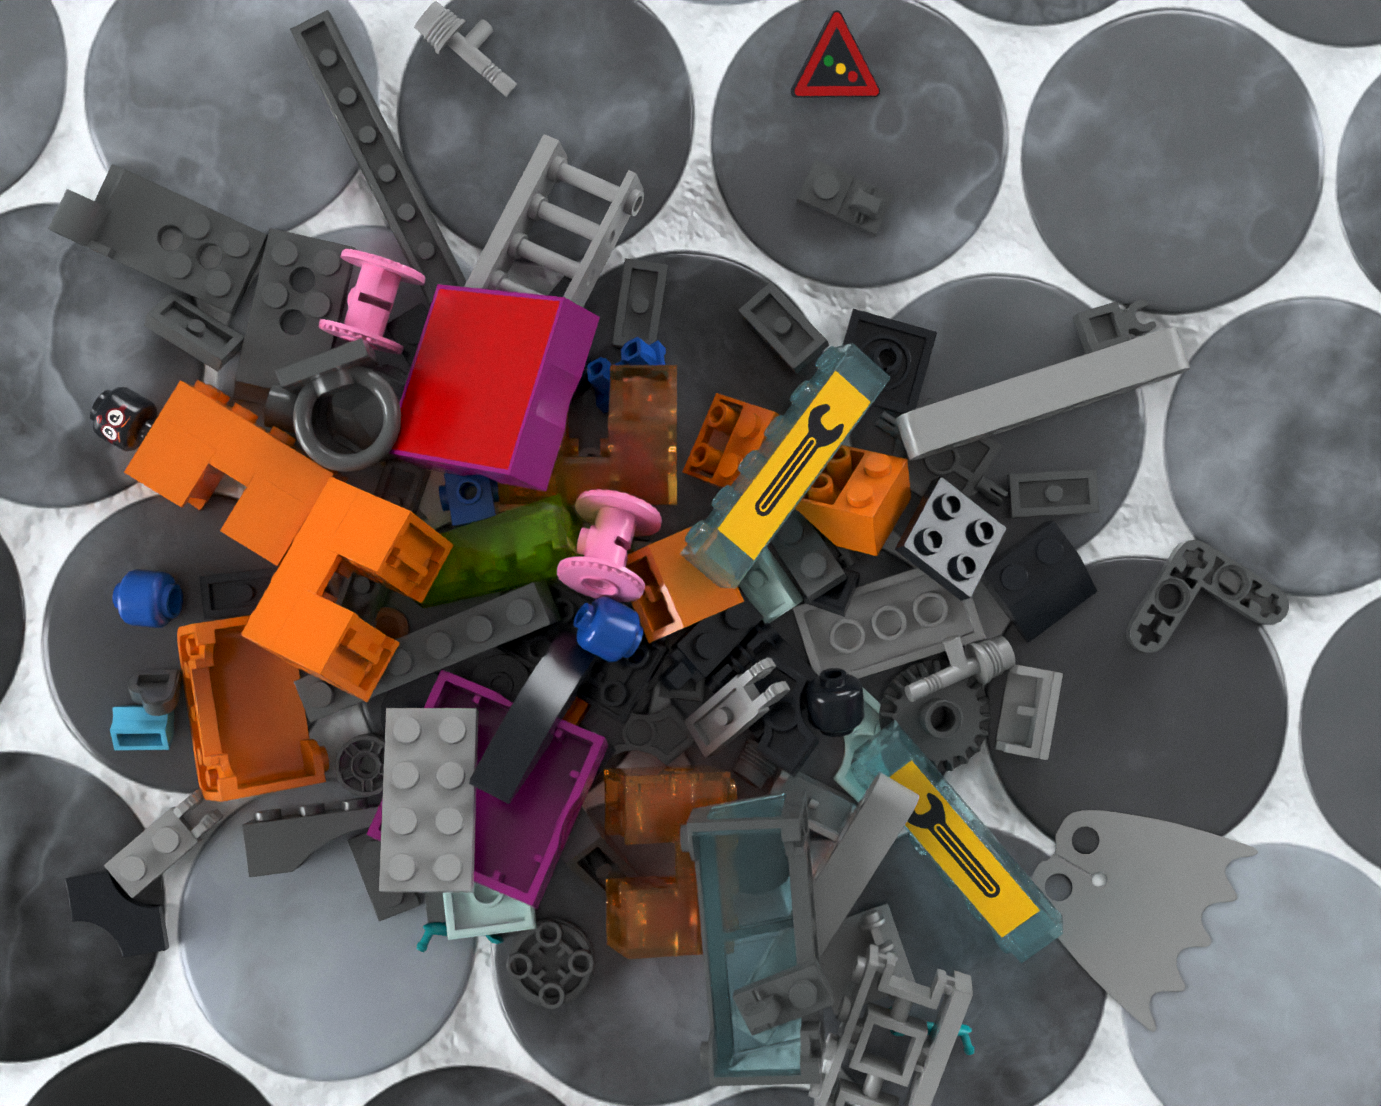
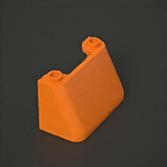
[177,615,329,802]

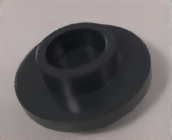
[470,655,530,703]

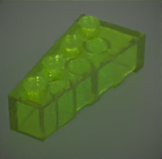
[412,493,584,609]

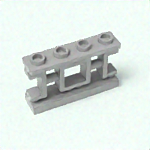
[808,944,973,1106]

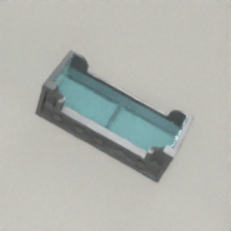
[680,790,826,1086]

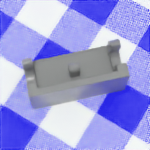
[994,664,1063,760]
[764,768,858,841]

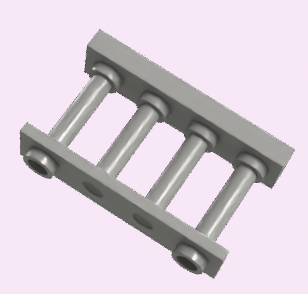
[464,134,644,308]

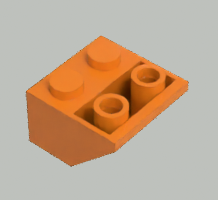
[682,393,796,498]
[794,445,911,556]
[625,520,744,643]

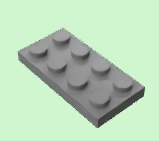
[792,567,986,679]
[379,708,479,893]

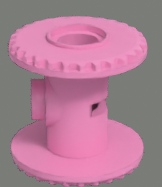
[319,249,425,355]
[557,489,662,603]

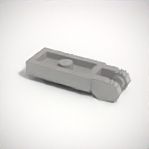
[683,657,791,758]
[104,788,223,898]

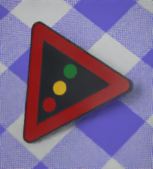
[791,10,880,98]

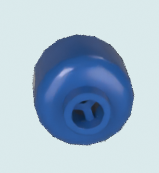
[113,569,183,628]
[574,596,643,662]

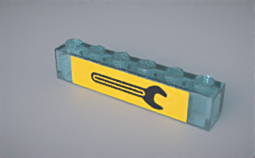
[680,343,891,589]
[851,720,1063,963]

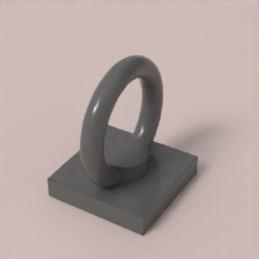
[275,338,401,472]

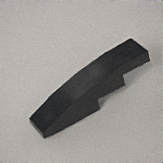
[469,629,599,804]

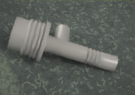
[414,1,517,97]
[904,635,1015,702]

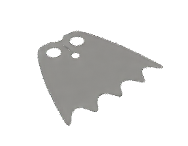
[1028,810,1258,1032]

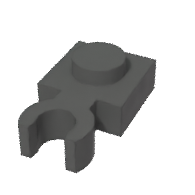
[1072,300,1156,354]

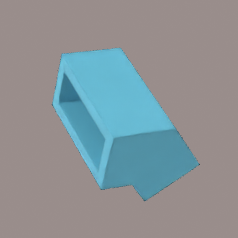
[110,705,174,750]

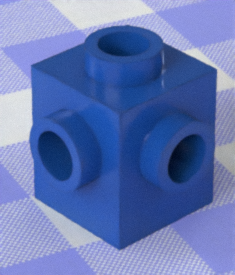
[438,473,504,529]

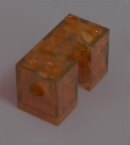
[497,365,678,505]
[604,765,739,959]

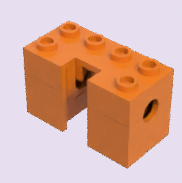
[124,379,348,566]
[241,476,454,702]

